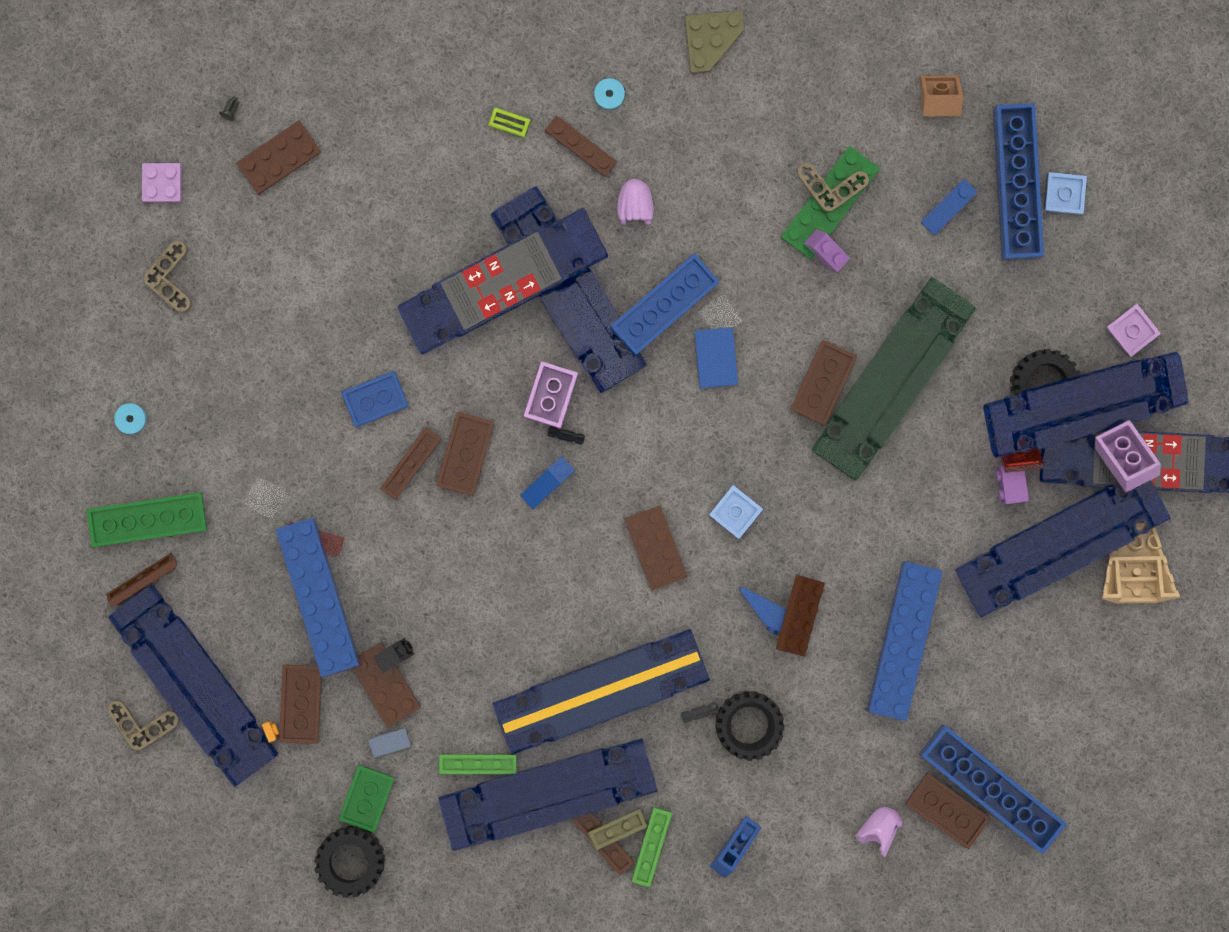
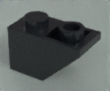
[373,638,414,673]

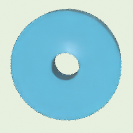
[594,78,625,110]
[114,403,147,434]

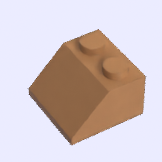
[920,75,963,117]

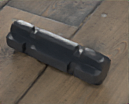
[547,426,585,445]
[681,702,719,723]

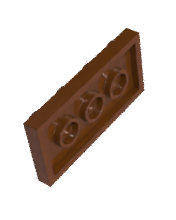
[236,120,321,195]
[790,340,857,426]
[436,412,495,496]
[625,505,687,591]
[776,574,825,657]
[352,642,421,728]
[279,664,322,744]
[905,772,991,850]

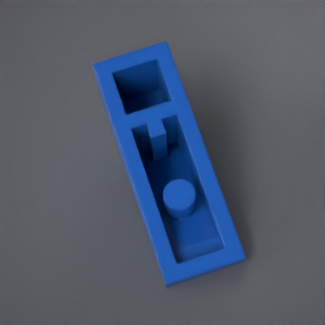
[921,179,977,235]
[520,456,575,509]
[739,586,786,635]
[709,816,761,878]

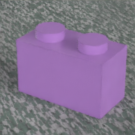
[804,229,850,272]
[995,463,1029,504]

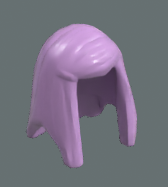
[617,179,654,225]
[855,807,903,857]

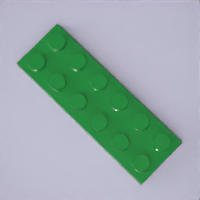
[781,146,880,260]
[86,492,207,547]

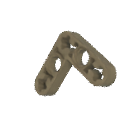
[797,163,869,212]
[144,241,192,312]
[108,700,180,750]

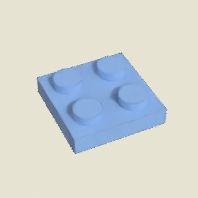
[1044,172,1087,215]
[709,485,763,539]

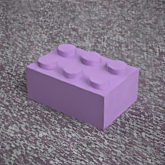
[524,361,578,429]
[1095,420,1161,492]

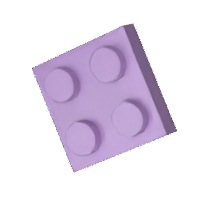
[142,163,182,202]
[1106,304,1161,358]

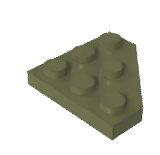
[685,11,744,74]

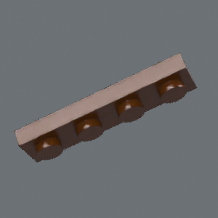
[545,115,617,177]
[380,427,442,500]
[107,552,177,607]
[569,804,634,876]

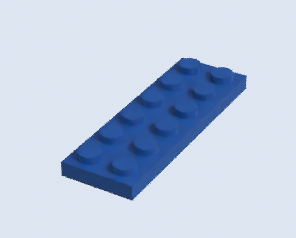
[610,253,719,356]

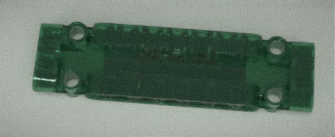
[811,277,976,481]

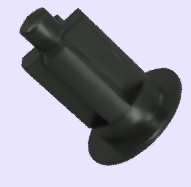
[219,96,239,121]

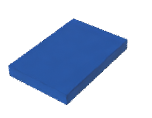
[694,327,738,388]
[341,371,409,428]

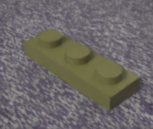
[587,809,647,851]

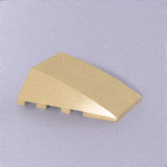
[1102,523,1180,604]

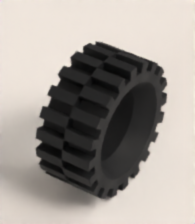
[1010,349,1081,415]
[715,691,785,761]
[314,826,385,898]

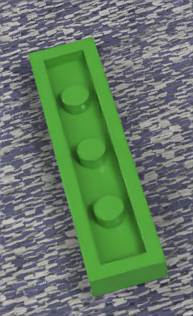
[439,754,517,774]
[631,807,672,887]

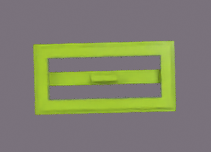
[488,107,531,138]

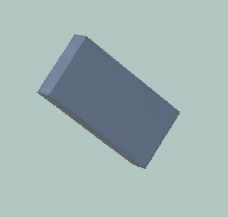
[368,728,411,758]

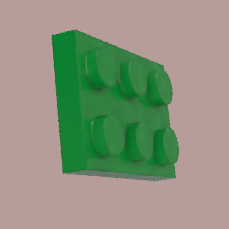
[338,765,395,833]

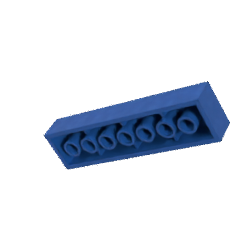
[993,103,1044,261]
[276,518,361,677]
[867,561,943,721]
[919,724,1067,854]

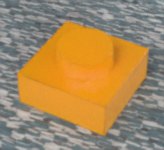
[262,720,280,742]

